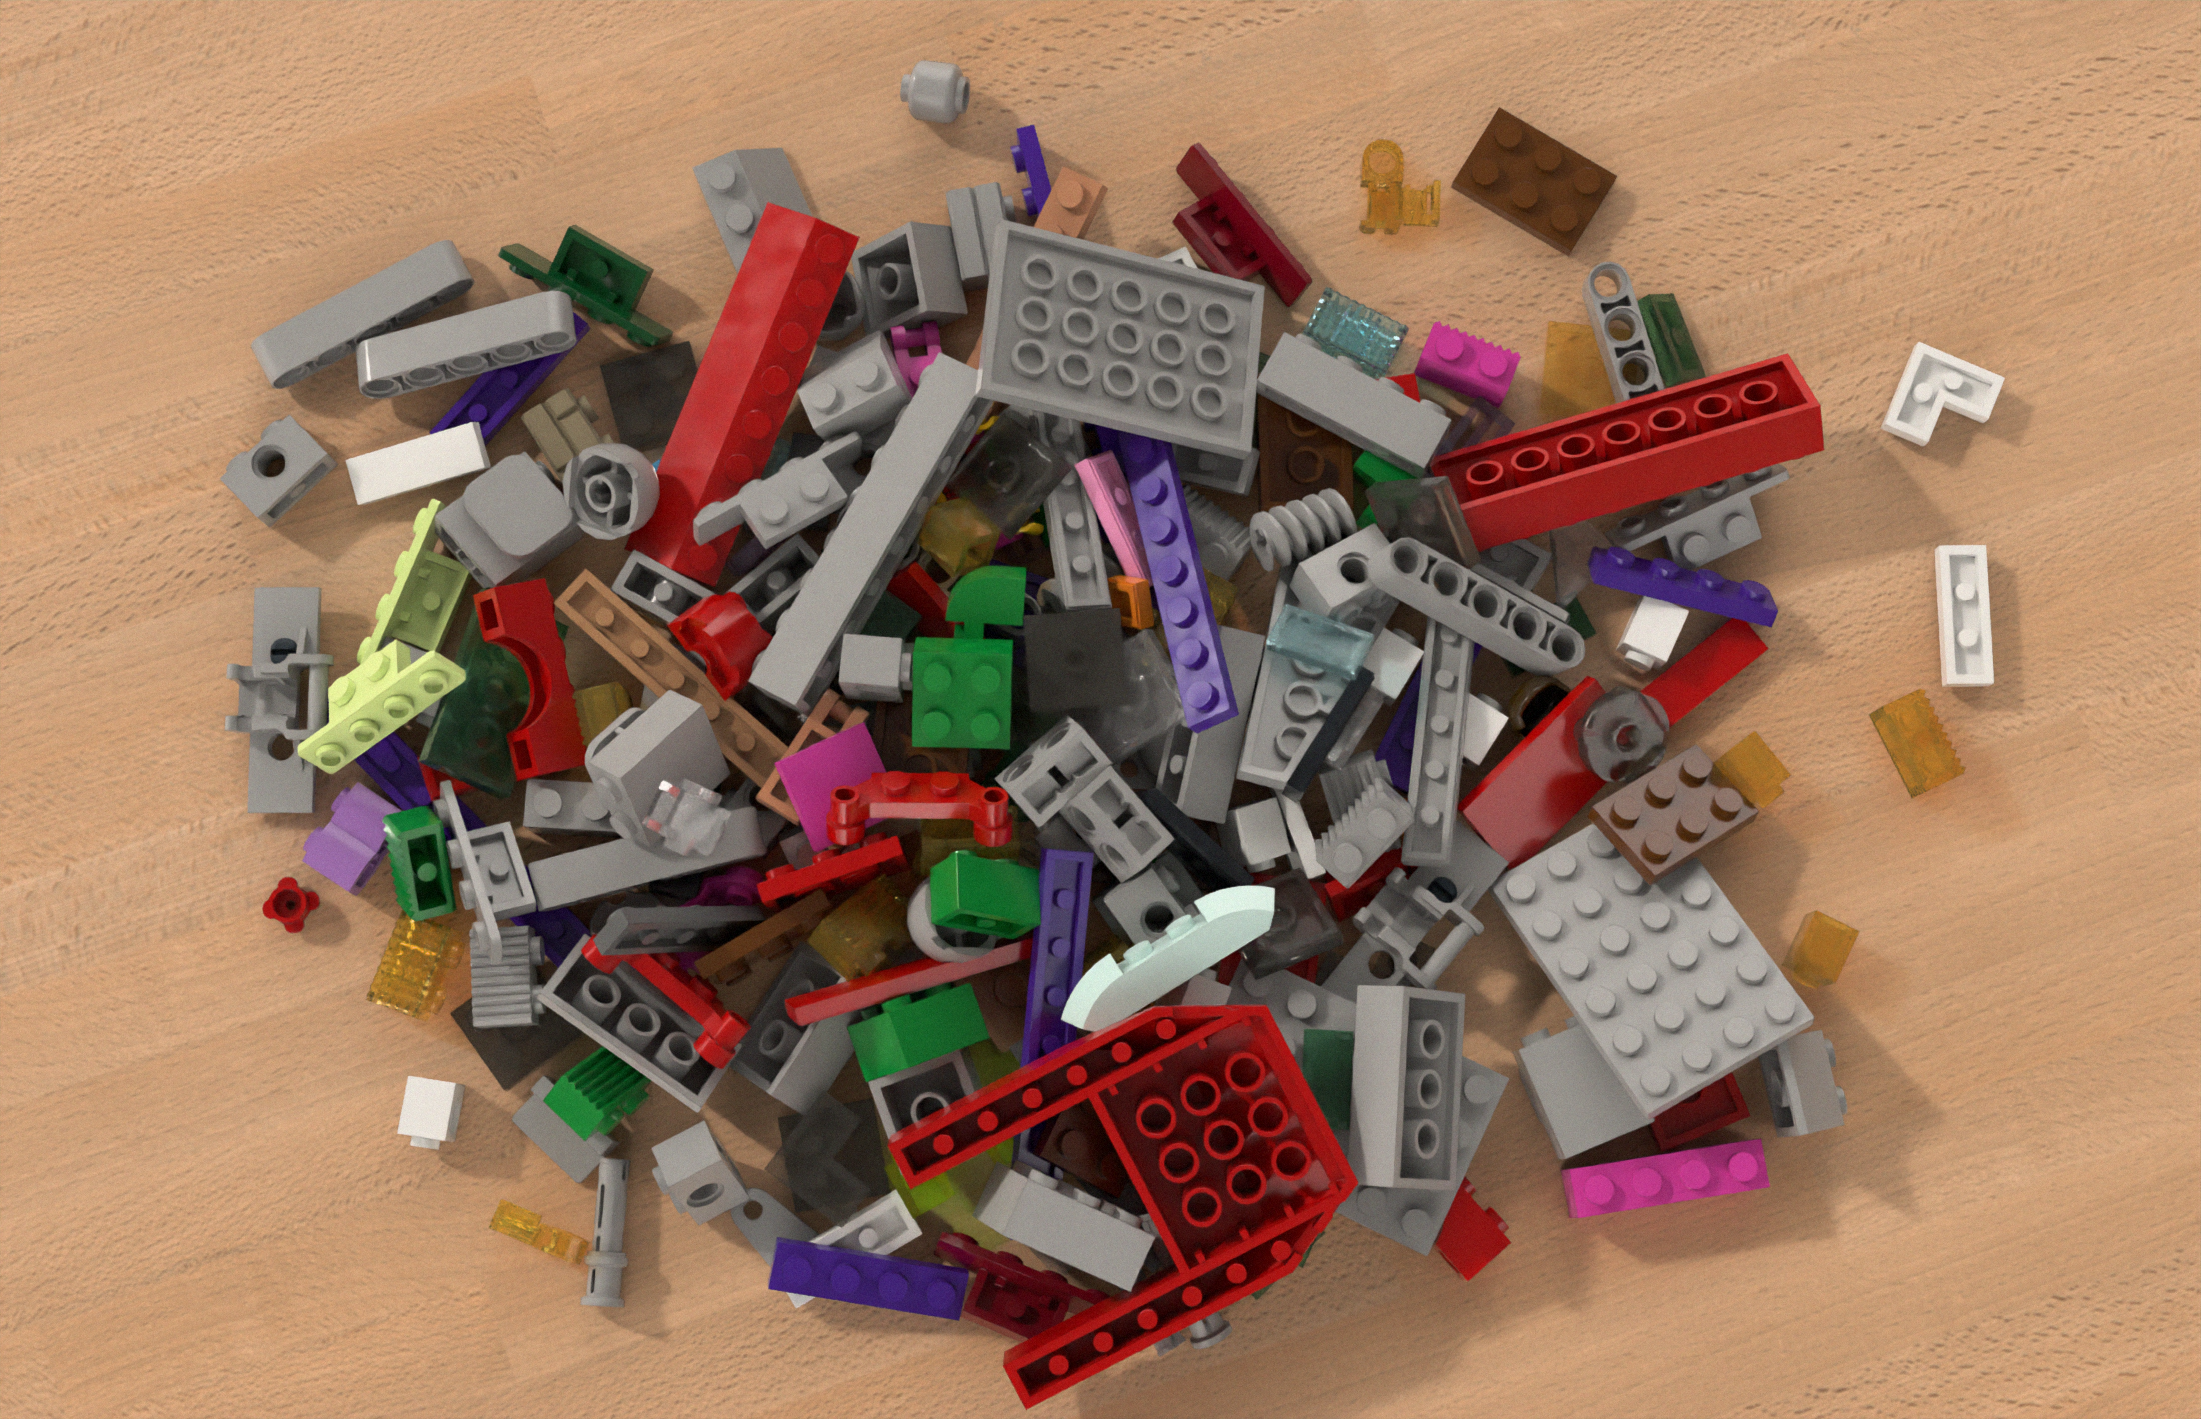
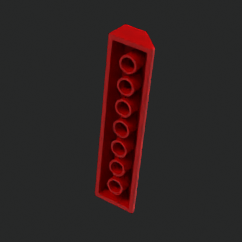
[624,202,860,587]
[1429,353,1825,557]

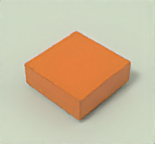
[1107,575,1154,630]

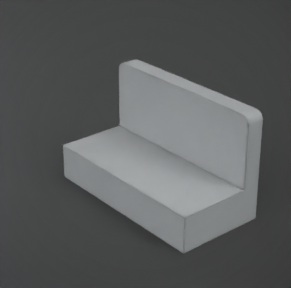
[512,1075,620,1183]

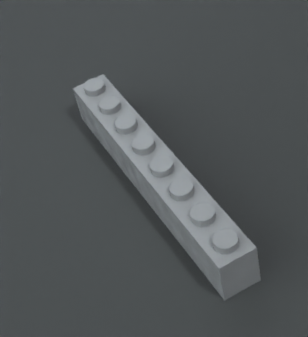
[748,352,994,717]

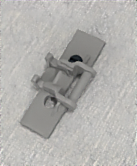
[225,587,334,813]
[1320,821,1509,1004]

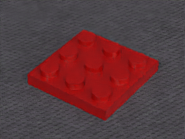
[756,832,912,915]

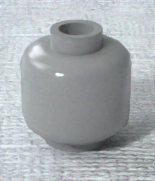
[900,60,970,124]

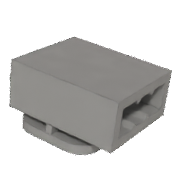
[435,451,584,590]
[585,690,730,847]
[1512,1016,1655,1160]

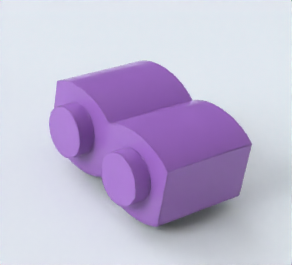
[302,782,401,896]

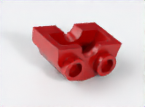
[667,591,773,702]

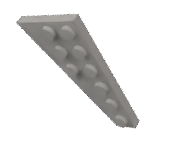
[1236,537,1401,790]

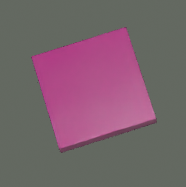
[774,722,887,852]

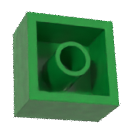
[912,637,1013,749]
[847,982,990,1082]

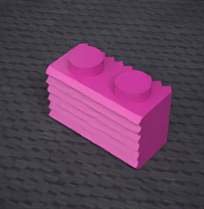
[1414,321,1521,408]

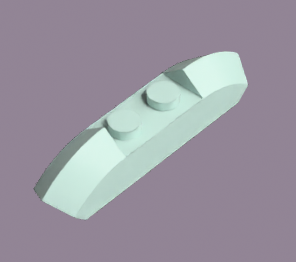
[1061,886,1275,1032]

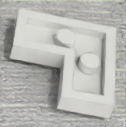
[1880,342,2005,447]

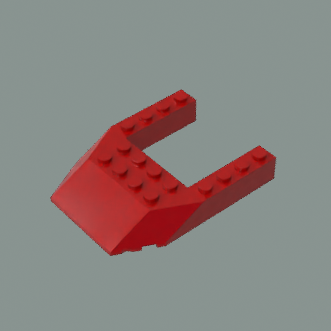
[887,1004,1359,1410]

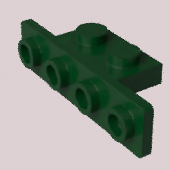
[498,225,673,347]

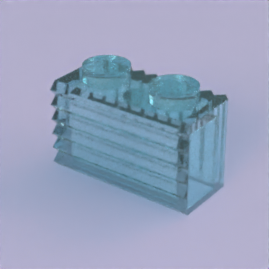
[1302,287,1409,379]

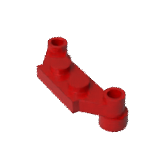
[826,771,1013,847]
[581,934,751,1069]

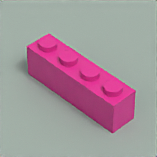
[1561,1139,1770,1218]

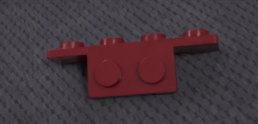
[1172,142,1312,307]
[934,1232,1111,1343]

